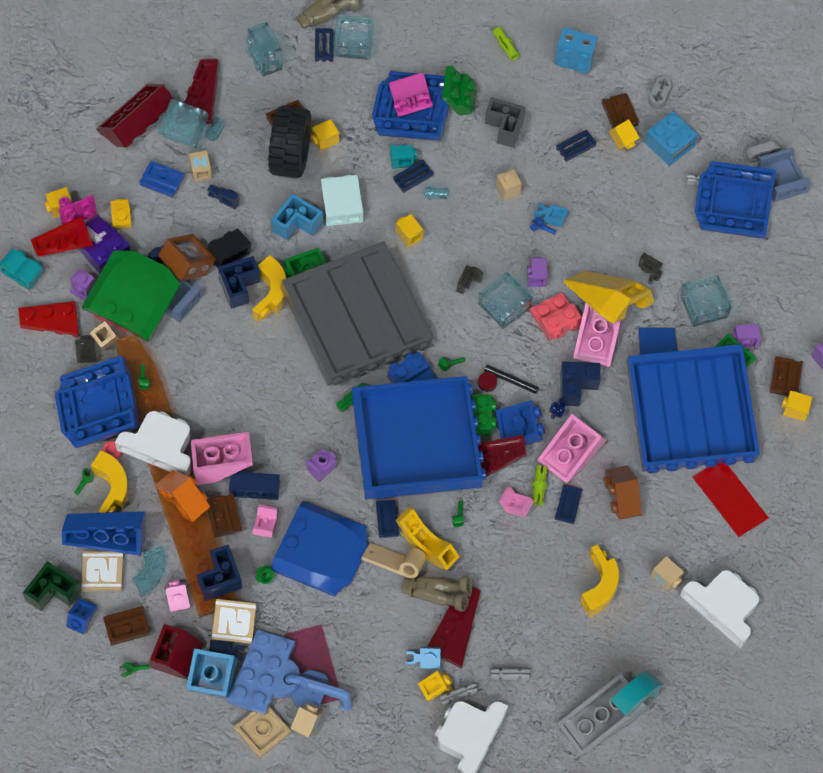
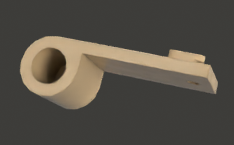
[361,543,426,578]

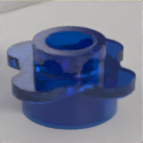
[550,398,566,419]

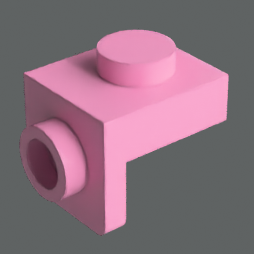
[499,487,534,517]
[253,505,278,538]
[165,579,190,612]

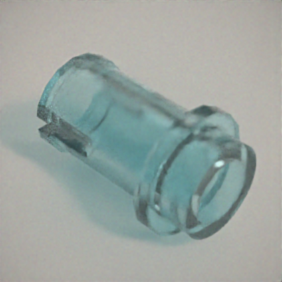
[205,117,225,141]
[424,185,448,200]

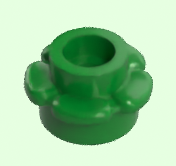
[255,565,274,584]

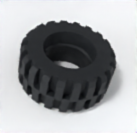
[268,105,311,178]

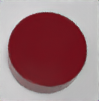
[478,372,497,392]

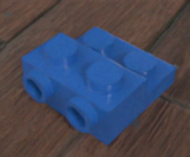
[387,352,437,383]
[496,400,545,445]

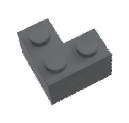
[485,97,526,148]

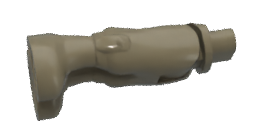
[296,0,360,29]
[401,575,472,612]

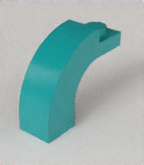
[610,670,664,717]

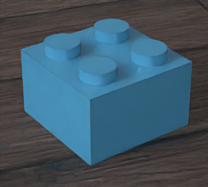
[186,648,237,699]

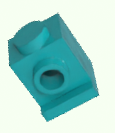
[390,143,417,169]

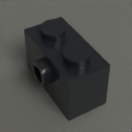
[207,228,252,268]

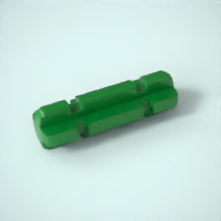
[336,382,368,412]

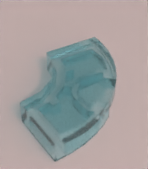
[133,546,165,597]

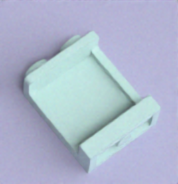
[321,175,363,226]

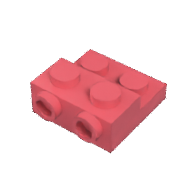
[529,292,582,341]

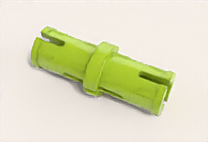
[492,27,520,61]
[532,465,548,506]

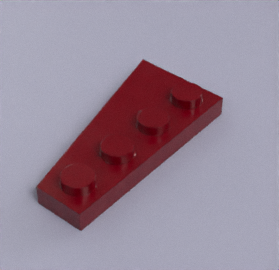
[176,59,219,124]
[427,586,481,669]

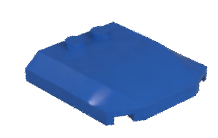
[372,71,449,141]
[695,161,776,239]
[55,355,140,448]
[271,501,367,597]

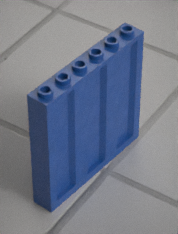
[627,344,760,474]

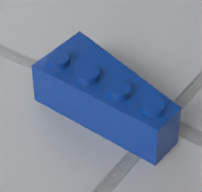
[62,511,145,556]

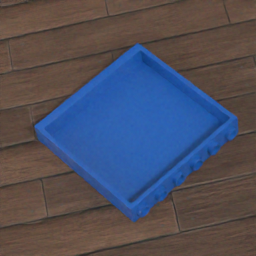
[352,376,486,500]

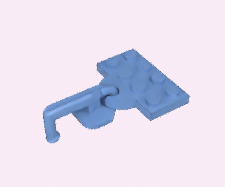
[227,630,352,715]

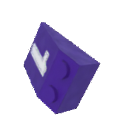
[79,216,131,274]

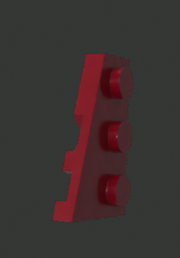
[478,435,527,477]

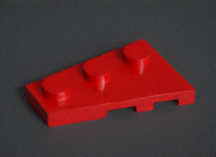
[18,301,79,338]

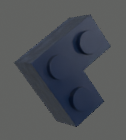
[218,256,260,309]
[560,361,601,406]
[197,544,242,601]

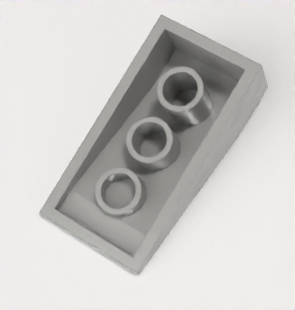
[557,673,650,756]

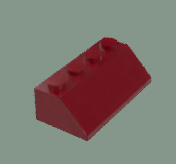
[96,84,176,148]

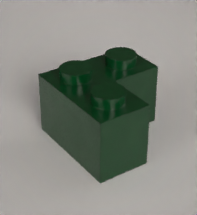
[23,561,82,612]

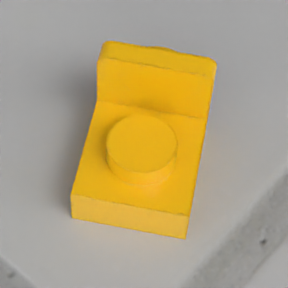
[110,199,132,229]
[418,671,453,701]

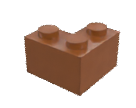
[603,465,642,520]

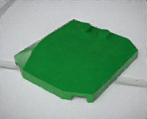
[81,251,181,342]

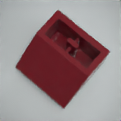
[150,624,203,680]

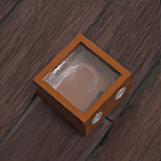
[158,234,216,281]

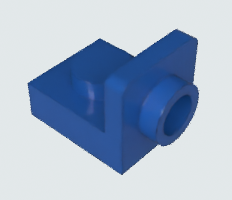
[66,598,97,634]

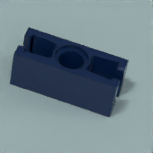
[229,472,280,500]

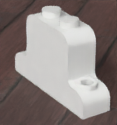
[115,411,192,476]
[680,570,759,648]
[435,701,508,773]

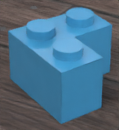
[271,193,323,240]

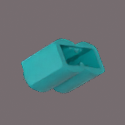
[0,248,43,290]

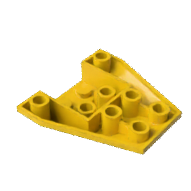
[564,270,654,323]

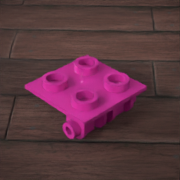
[389,72,433,117]
[59,195,97,225]

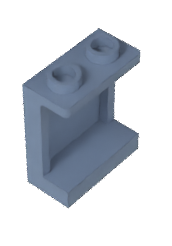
[757,148,811,202]
[164,264,203,323]

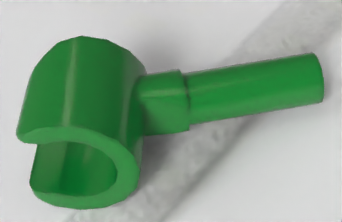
[437,357,465,371]
[138,364,150,390]
[74,468,94,495]
[452,501,464,527]
[119,662,149,677]

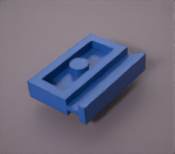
[139,161,184,198]

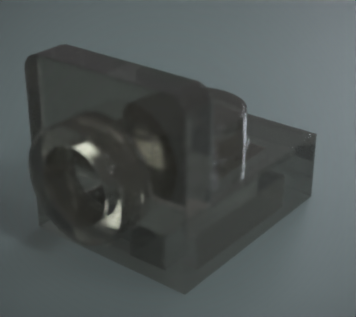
[638,253,663,285]
[456,265,484,294]
[75,335,97,363]

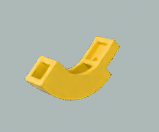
[252,255,286,322]
[91,450,129,513]
[395,507,460,570]
[580,544,619,618]

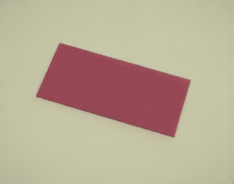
[284,625,340,705]

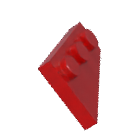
[31,216,94,257]

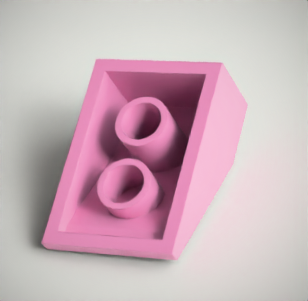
[573,303,622,367]
[538,414,607,484]
[191,432,253,485]

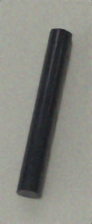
[484,365,539,394]

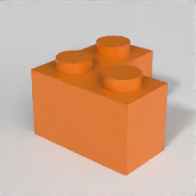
[155,470,210,522]

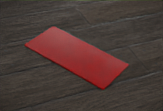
[692,463,769,537]

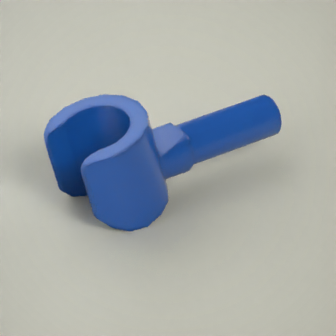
[530,217,556,235]

